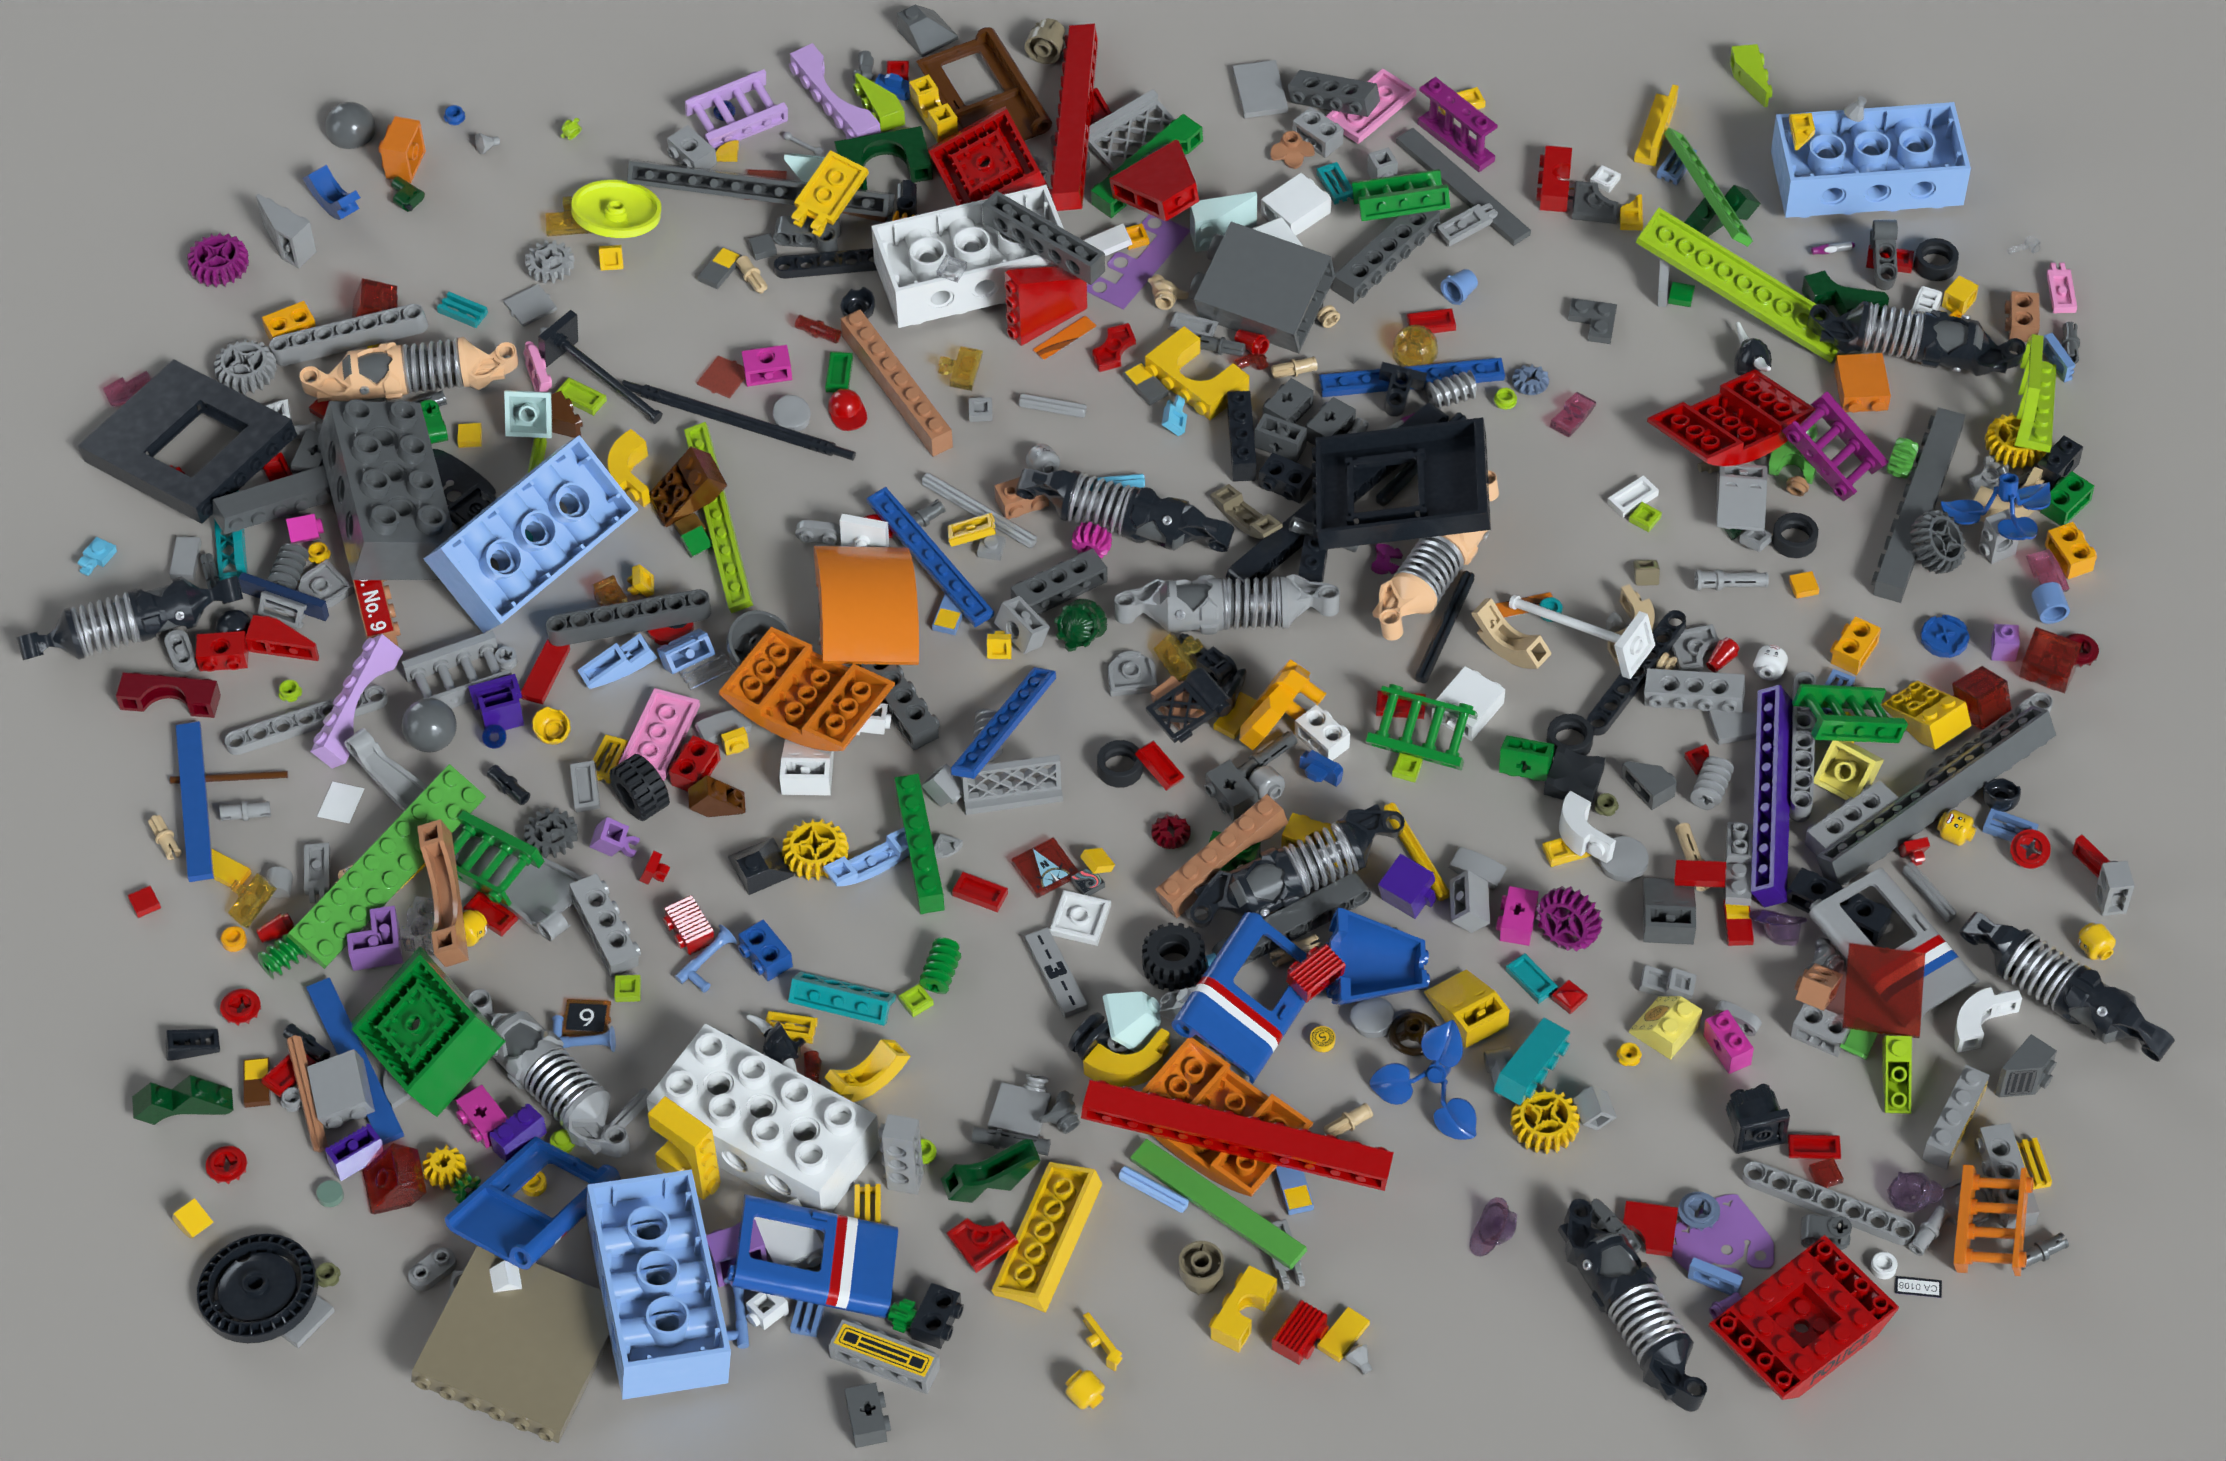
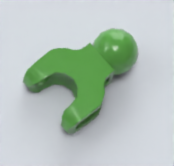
[1768,423,1818,484]

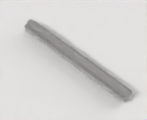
[922,473,1037,548]

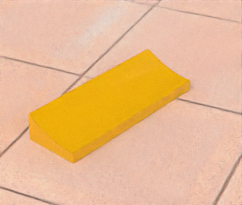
[992,1162,1102,1313]

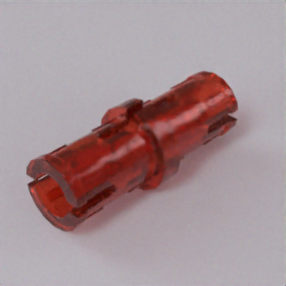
[795,314,842,344]

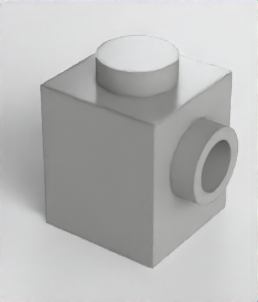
[1367,147,1398,179]
[921,764,963,807]
[1573,1086,1617,1130]

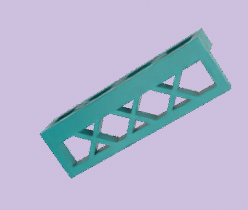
[214,490,248,581]
[788,971,896,1026]

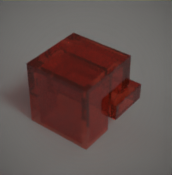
[352,278,398,318]
[1952,666,2012,730]

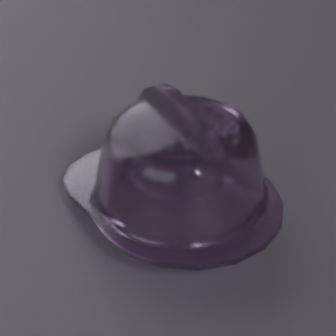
[1748,910,1807,946]
[1470,1197,1517,1257]

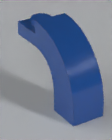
[302,165,361,220]

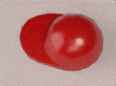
[828,389,868,431]

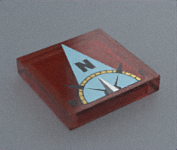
[1011,837,1079,898]

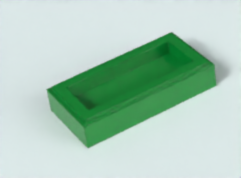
[825,352,853,393]

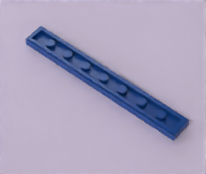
[1319,358,1505,397]
[867,487,994,628]
[951,667,1056,779]
[176,721,214,882]
[306,977,404,1145]

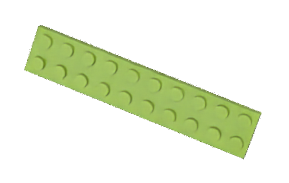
[1635,207,1839,363]

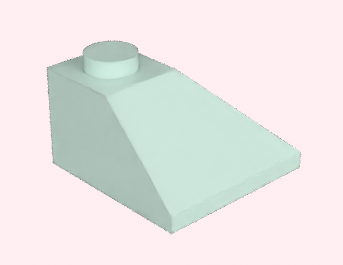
[784,153,825,182]
[504,390,552,438]
[1103,991,1161,1052]

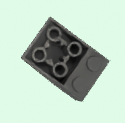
[1643,878,1696,945]

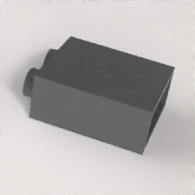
[1189,221,1335,354]

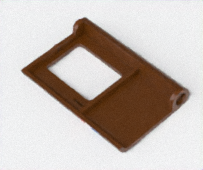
[916,27,1052,141]

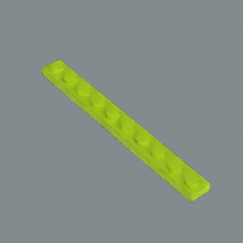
[684,422,754,614]

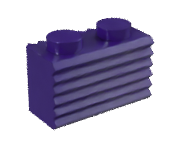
[490,1104,547,1163]
[325,1124,386,1181]

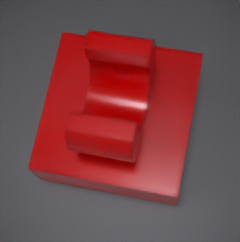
[1898,837,1930,866]
[639,851,670,885]

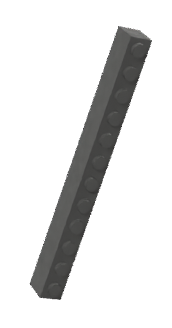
[627,160,895,217]
[1816,705,2056,886]

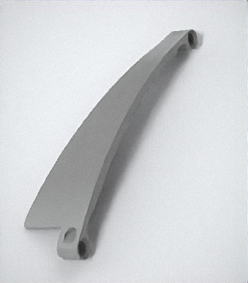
[344,728,583,941]

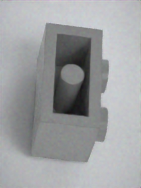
[1449,870,1490,933]

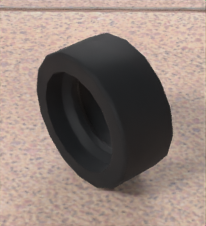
[1914,238,1959,281]
[1772,512,1819,559]
[1546,714,1594,756]
[1097,740,1143,788]

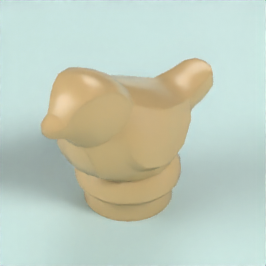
[1148,274,1189,310]

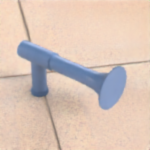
[675,924,737,993]
[552,1015,616,1052]
[724,1277,749,1349]

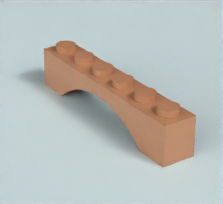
[1155,794,1288,918]
[417,819,469,967]

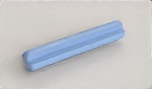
[1119,1166,1189,1213]

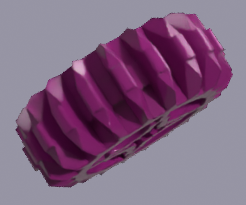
[187,233,249,288]
[1536,886,1603,952]

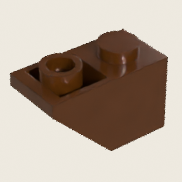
[551,391,583,438]
[688,775,746,817]

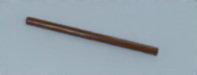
[170,771,288,784]

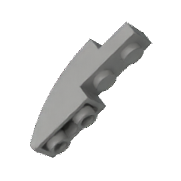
[1724,822,1753,906]

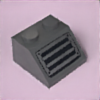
[1995,1034,2057,1097]

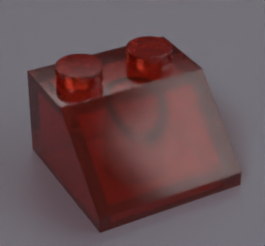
[2019,627,2082,694]
[362,1143,427,1214]

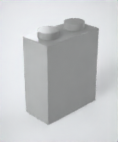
[307,1049,375,1129]

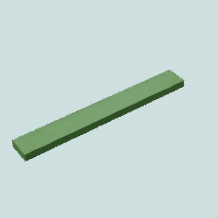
[1664,128,1753,247]
[1130,1139,1307,1270]

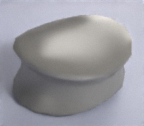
[773,395,811,432]
[1350,997,1395,1038]

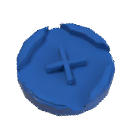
[1921,615,1970,658]

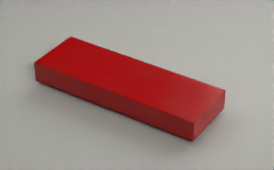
[521,639,571,705]

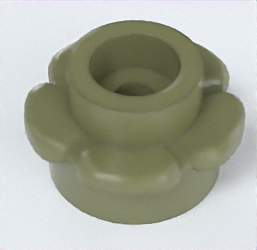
[1594,793,1619,816]
[316,1262,341,1288]

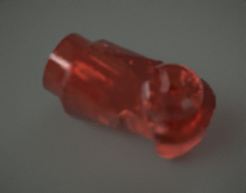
[804,1051,822,1084]

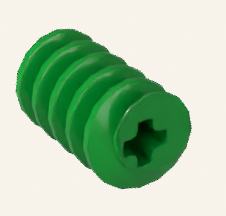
[258,934,307,979]
[919,937,962,994]

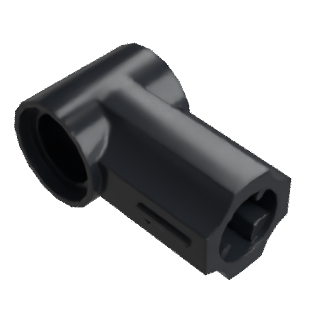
[897,180,917,218]

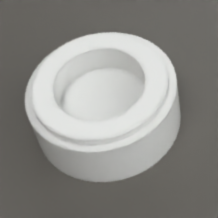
[1870,1252,1898,1279]

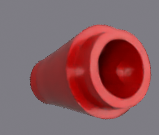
[1234,329,1269,356]
[1706,637,1740,673]
[256,912,295,943]

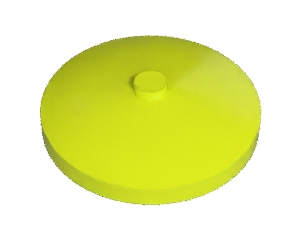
[571,180,661,238]

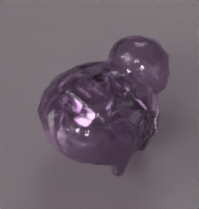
[1887,1172,1944,1213]

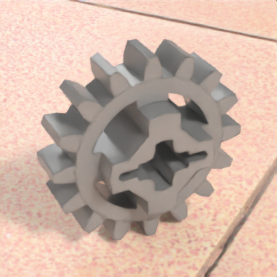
[525,240,575,284]

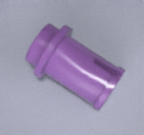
[1709,1292,1742,1319]

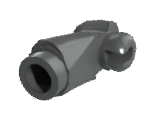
[853,51,874,81]

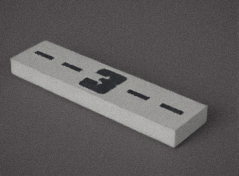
[1025,927,1088,1018]

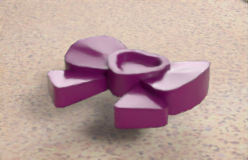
[1371,544,1403,575]

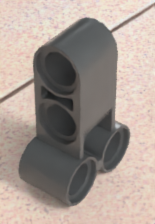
[773,216,842,253]
[1870,220,1898,290]

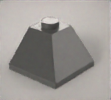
[897,4,958,57]

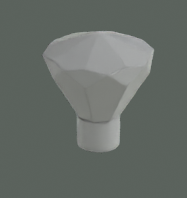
[1844,96,1867,122]
[475,133,500,154]
[1606,611,1630,632]
[1344,1344,1373,1375]

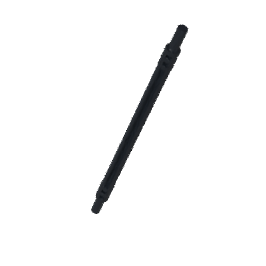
[622,380,856,461]

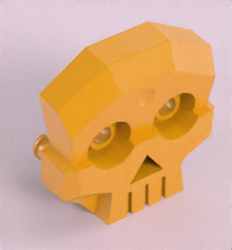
[1239,659,1327,750]

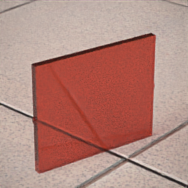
[1842,943,1925,1038]

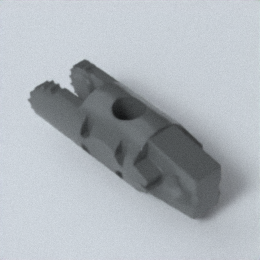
[1591,1198,1641,1253]

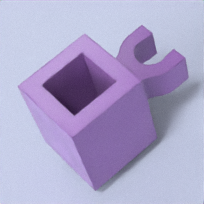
[589,817,640,858]

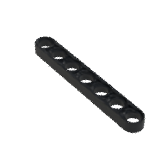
[774,248,877,279]
[1587,610,1686,736]

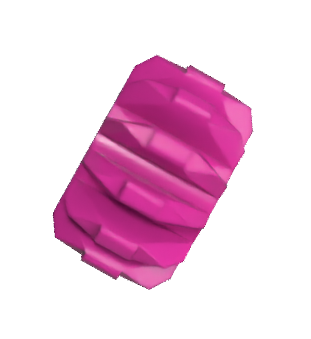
[1072,522,1112,558]

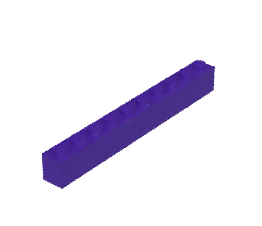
[1751,685,1793,908]

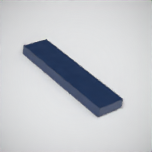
[238,572,329,622]

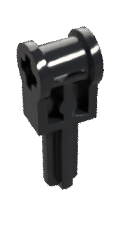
[1177,633,1238,685]

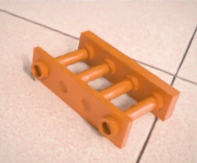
[1953,1165,2034,1276]

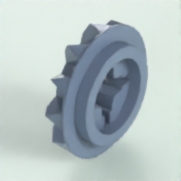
[1512,364,1549,395]
[1678,1192,1720,1231]

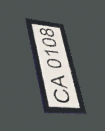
[1895,1276,1942,1298]

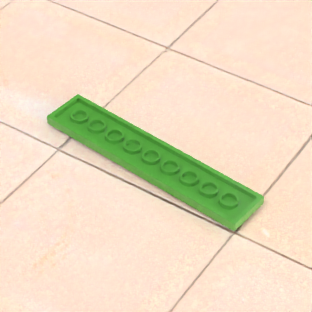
[287,764,486,969]

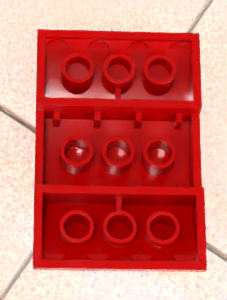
[1647,369,1815,466]

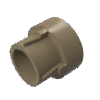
[1025,18,1065,64]
[1179,1241,1224,1296]

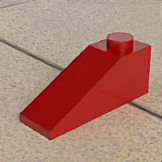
[245,615,319,661]

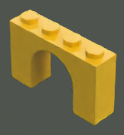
[1145,326,1249,421]
[648,1096,721,1200]

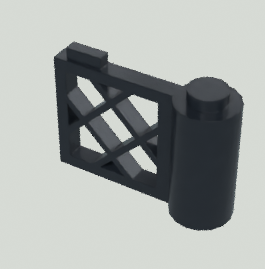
[1146,667,1233,743]

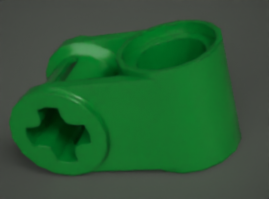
[421,400,448,444]

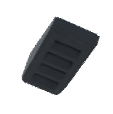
[165,1029,220,1061]

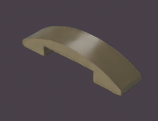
[1210,484,1283,539]

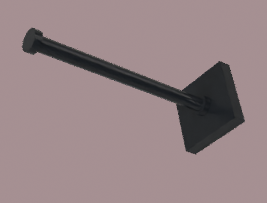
[538,310,663,424]

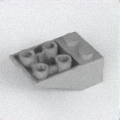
[256,194,317,268]
[1717,464,1767,531]

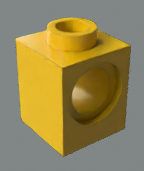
[1942,275,1979,314]

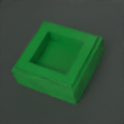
[1668,282,1695,308]
[680,525,713,558]

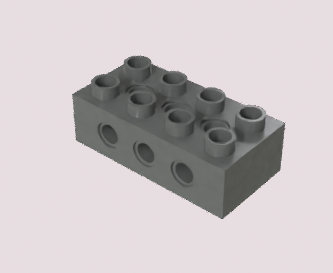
[318,399,454,580]

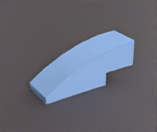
[577,633,658,689]

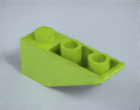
[1730,44,1772,107]
[853,73,905,133]
[1882,1036,1912,1114]

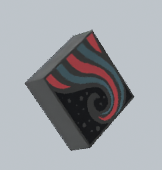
[1071,867,1105,896]

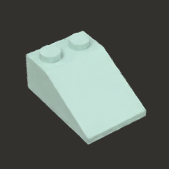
[1190,192,1257,252]

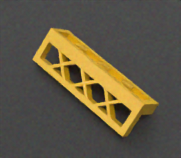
[1634,84,1679,167]

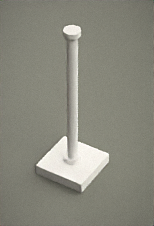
[818,514,889,646]
[1509,595,1655,679]

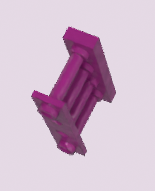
[1417,77,1498,172]
[1782,391,1889,502]

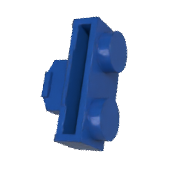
[874,73,910,101]
[1299,750,1343,787]

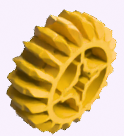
[1985,412,2046,470]
[782,818,849,881]
[1510,1087,1580,1155]

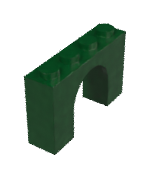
[834,126,933,190]

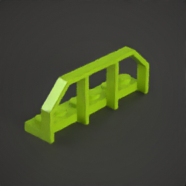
[2015,334,2057,453]

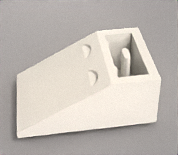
[780,739,834,795]

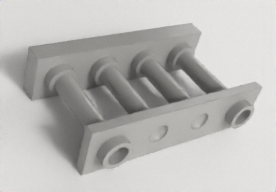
[402,630,512,709]

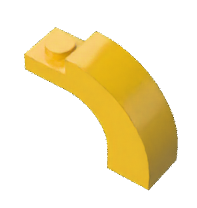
[608,429,651,507]
[1083,1028,1171,1087]
[824,1039,911,1102]

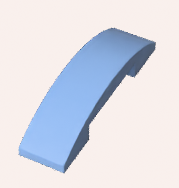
[823,827,909,887]

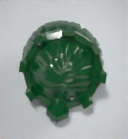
[1054,599,1108,652]

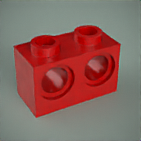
[668,735,721,792]

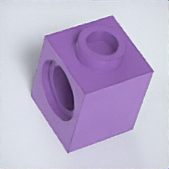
[1991,624,2020,662]

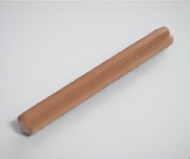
[287,1035,328,1153]

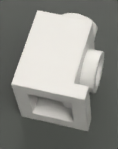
[856,703,891,735]
[746,1292,789,1330]

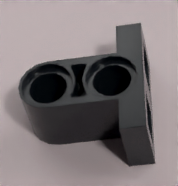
[1379,362,1427,417]

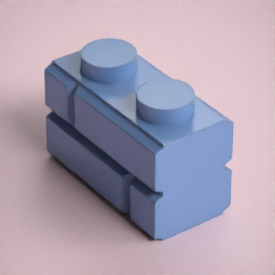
[656,629,715,674]

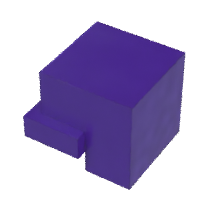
[468,674,524,735]
[1378,853,1436,919]

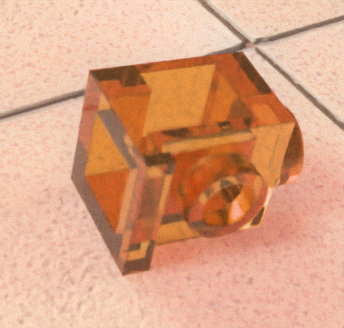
[592,575,628,607]

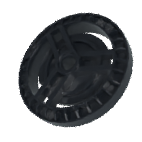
[197,1233,318,1344]

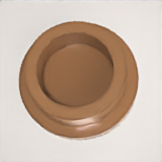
[1786,476,1810,497]

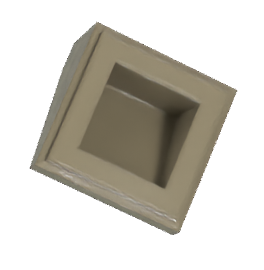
[1633,560,1660,586]

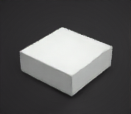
[1590,165,1621,193]

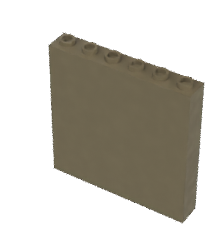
[411,1246,610,1443]

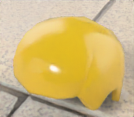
[532,707,571,745]

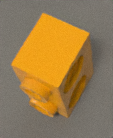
[262,301,316,341]
[2045,522,2097,579]
[1830,616,1881,675]

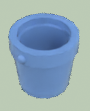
[1441,269,1478,305]

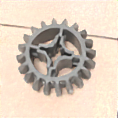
[214,338,277,395]

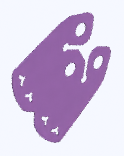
[1672,1194,1774,1289]

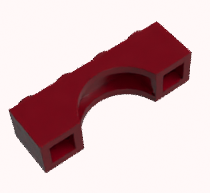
[116,672,221,718]

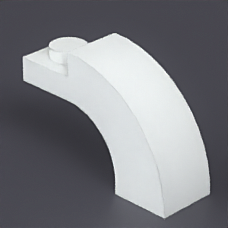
[1559,791,1616,863]
[1954,987,2022,1053]

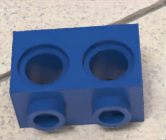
[738,919,793,982]

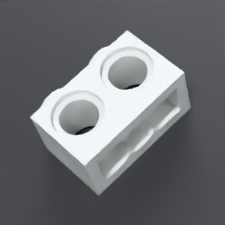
[1295,705,1350,761]

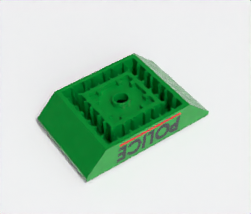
[352,946,506,1117]

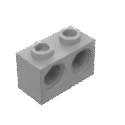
[1293,107,1344,158]
[2095,861,2135,916]
[1791,1003,1853,1057]

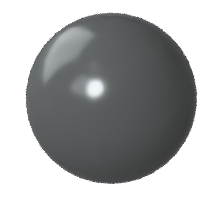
[325,102,375,149]
[402,698,457,753]

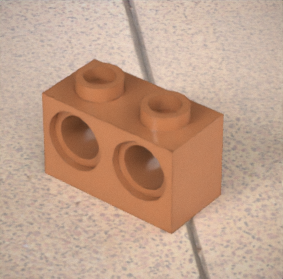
[2004,291,2040,342]
[1794,963,1843,1011]

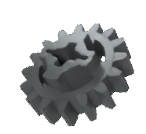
[524,808,578,858]

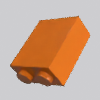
[1834,353,1891,413]

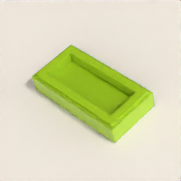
[555,377,607,416]

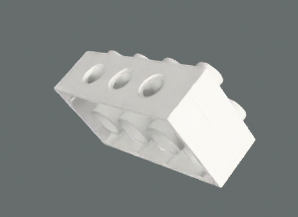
[871,185,1064,328]
[646,1024,880,1213]

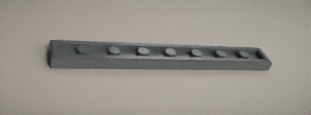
[1396,128,1531,246]

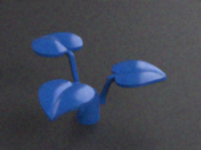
[1941,473,2051,540]
[1369,1020,1477,1140]

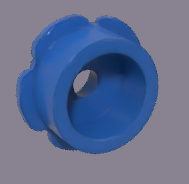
[444,105,465,126]

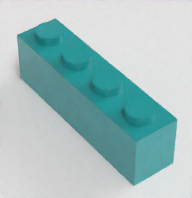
[1493,1017,1570,1105]

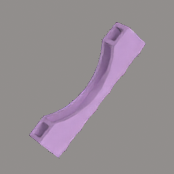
[789,43,881,139]
[310,634,403,769]

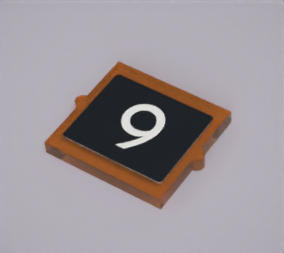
[562,999,612,1037]

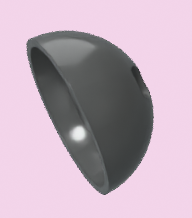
[726,610,794,668]

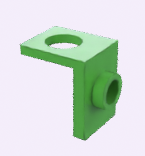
[1839,1018,1880,1060]

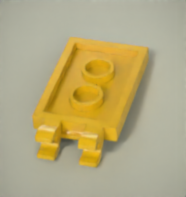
[791,150,869,237]

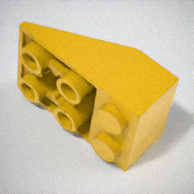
[1881,680,1972,750]
[1424,969,1510,1049]

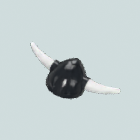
[1734,322,1772,376]
[747,1014,806,1072]

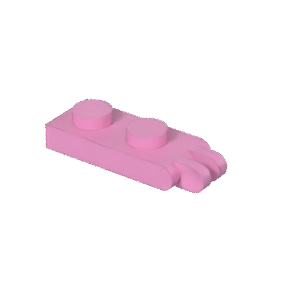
[2046,262,2077,313]
[523,341,552,392]

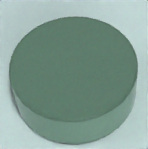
[317,1180,344,1207]

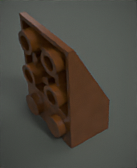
[649,446,728,527]

